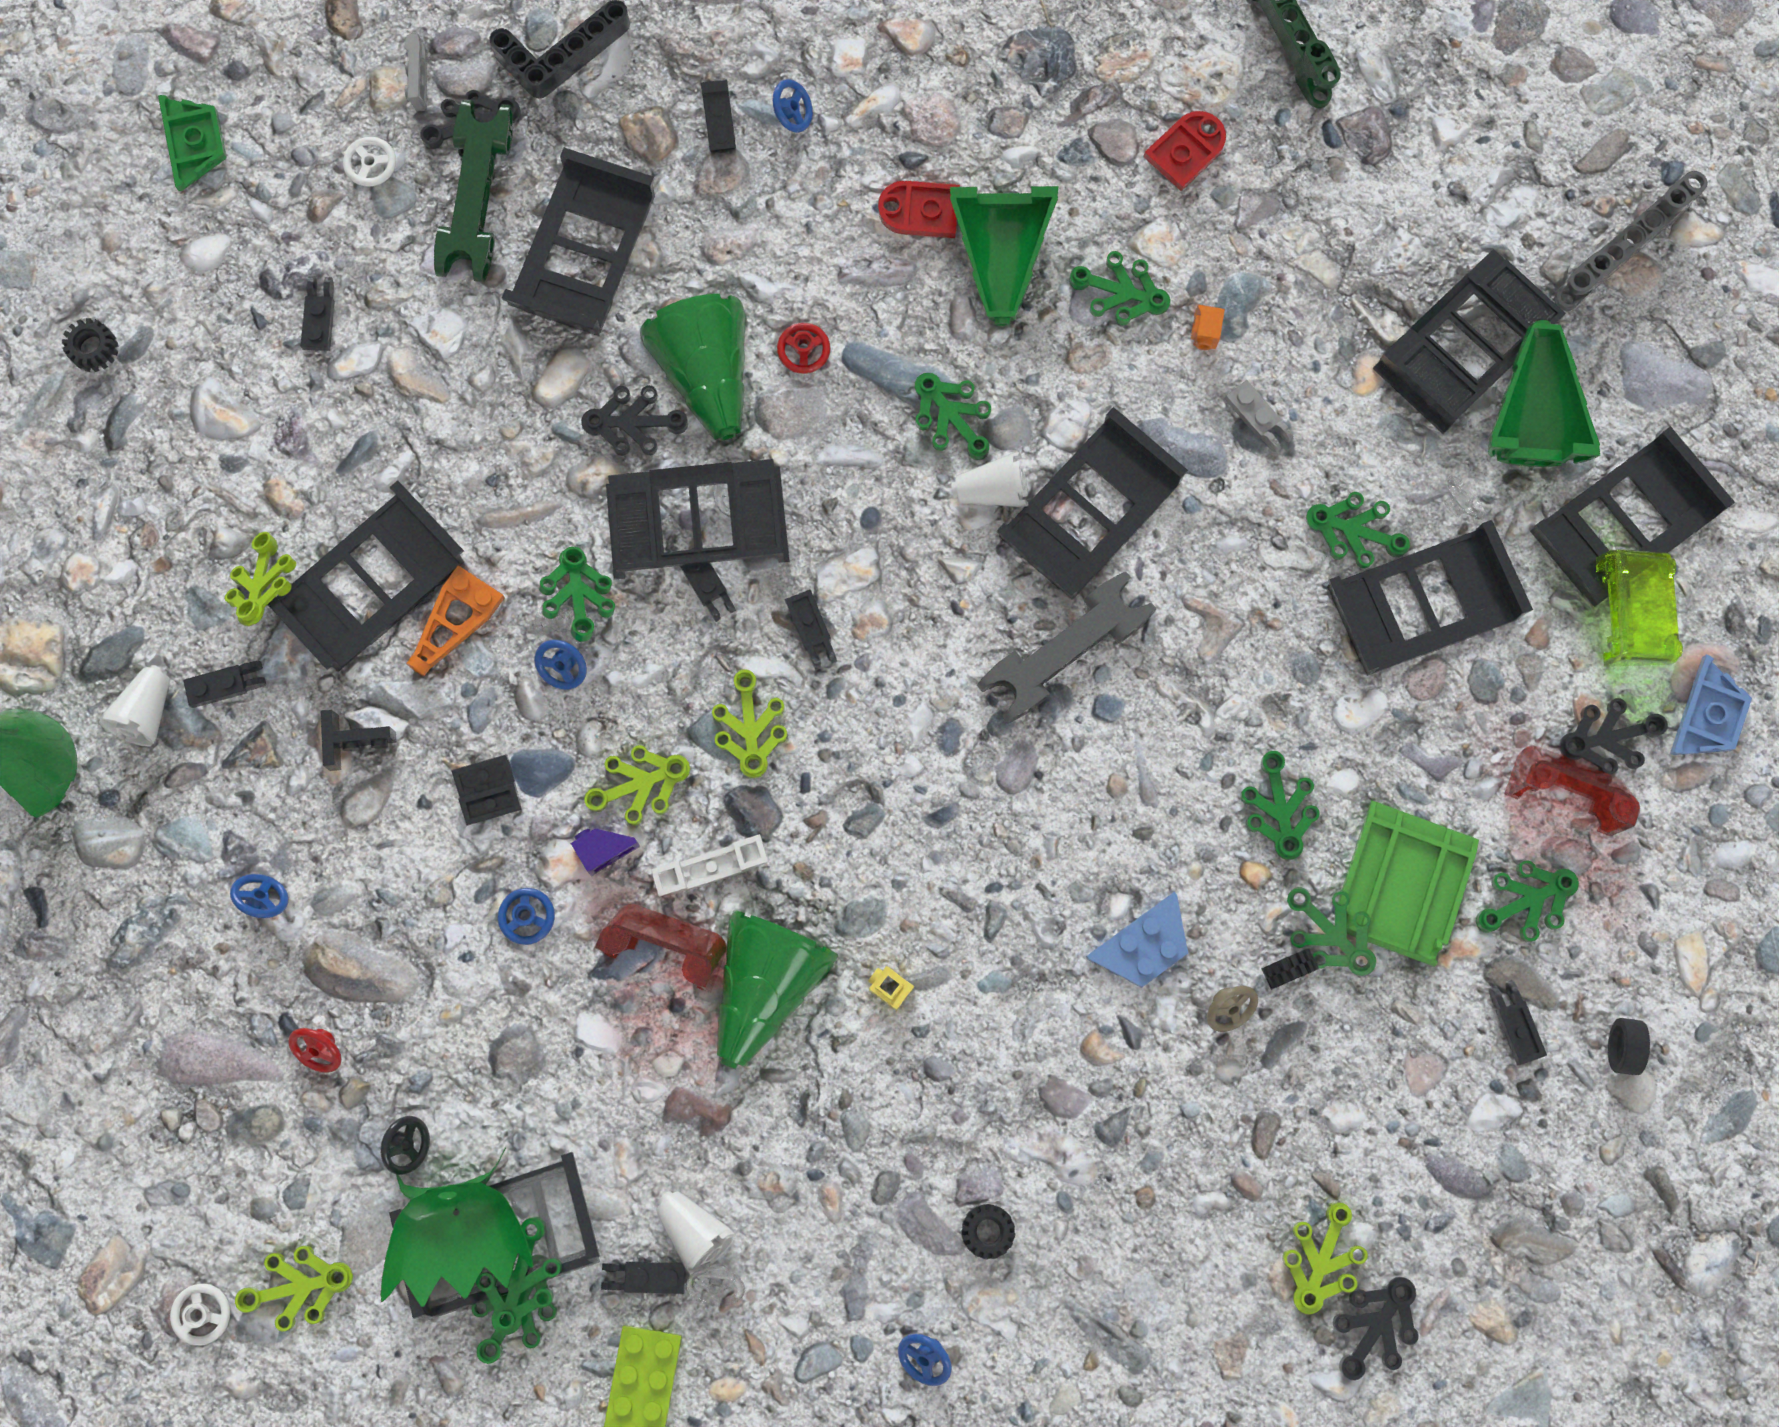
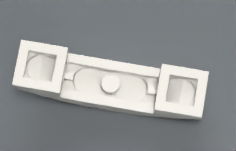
[651,834,768,897]

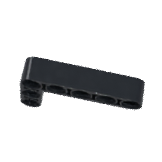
[489,0,630,99]

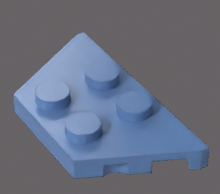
[1670,654,1752,755]
[1086,892,1188,988]

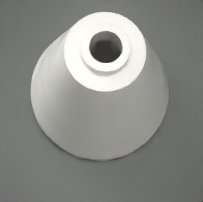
[952,452,1028,507]
[99,665,170,747]
[656,1191,736,1276]

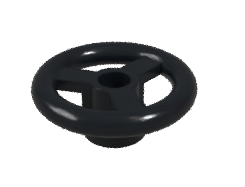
[380,1116,430,1175]

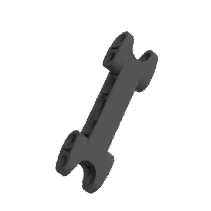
[1554,171,1708,311]
[977,572,1157,724]

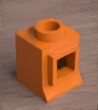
[1190,304,1225,350]

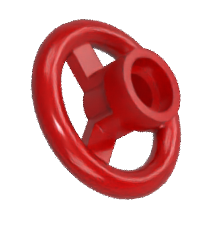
[777,323,831,374]
[288,1028,342,1073]

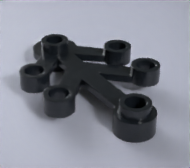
[420,90,521,160]
[581,385,688,456]
[1559,698,1668,776]
[1333,1277,1419,1380]

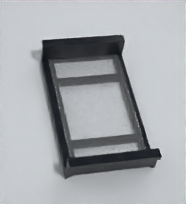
[389,1152,600,1320]

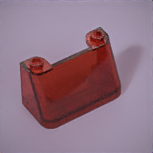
[1504,745,1640,837]
[595,904,727,993]

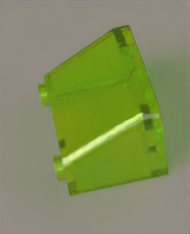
[1596,550,1683,667]

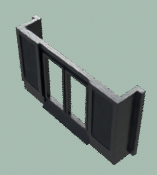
[502,147,655,336]
[1372,249,1566,434]
[997,407,1188,600]
[1530,426,1735,607]
[606,459,790,580]
[267,480,465,672]
[1327,520,1533,676]

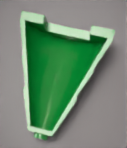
[950,186,1059,326]
[640,294,746,440]
[1488,320,1600,467]
[0,709,77,818]
[717,910,838,1070]

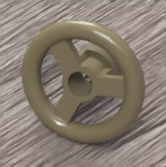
[1207,986,1258,1032]

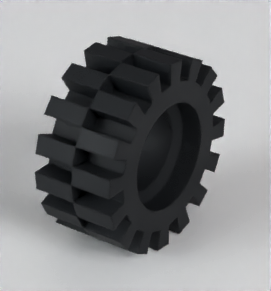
[62,318,119,372]
[1261,948,1319,990]
[961,1204,1016,1260]

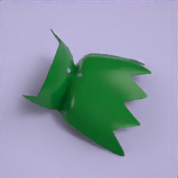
[380,1147,533,1307]

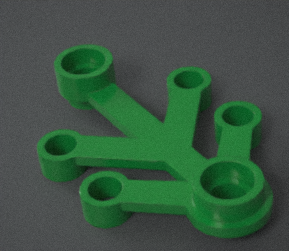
[1069,251,1171,325]
[915,373,991,460]
[1306,492,1410,569]
[539,547,615,642]
[1240,751,1320,860]
[1476,860,1579,942]
[1287,887,1376,976]
[476,1217,562,1335]
[471,1254,557,1364]

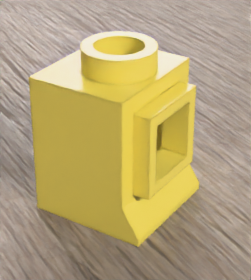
[868,966,914,1011]

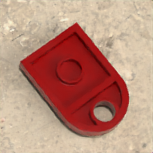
[1143,111,1226,191]
[878,181,960,239]

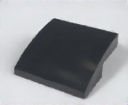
[451,754,522,826]

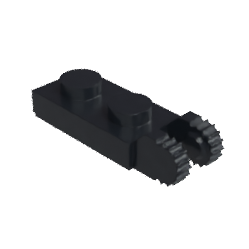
[300,276,335,351]
[679,548,736,622]
[785,589,837,670]
[183,661,267,708]
[1488,980,1547,1066]
[601,1261,686,1294]

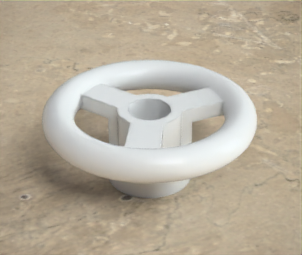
[343,137,396,187]
[170,1284,230,1346]

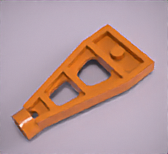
[406,566,505,676]

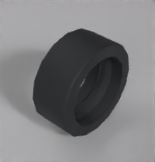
[1608,1018,1650,1075]

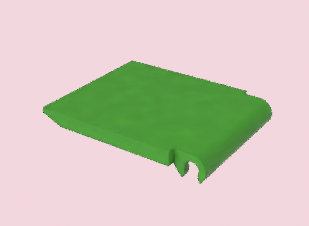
[1337,800,1479,967]

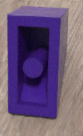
[570,828,640,876]

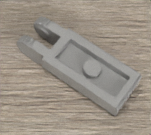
[404,32,427,111]
[1225,380,1294,452]

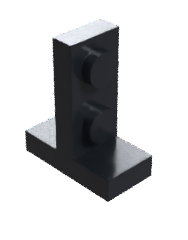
[700,79,736,152]
[320,709,397,771]

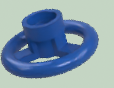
[772,79,813,133]
[534,640,587,690]
[230,874,289,918]
[498,888,555,945]
[898,1334,952,1386]

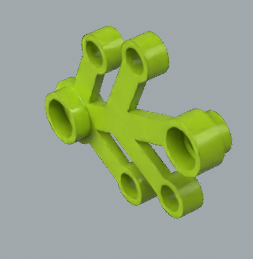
[225,532,296,626]
[712,669,788,778]
[584,745,690,825]
[1282,1203,1368,1314]
[235,1245,353,1332]

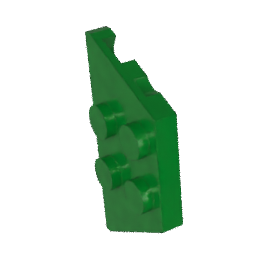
[158,95,227,191]

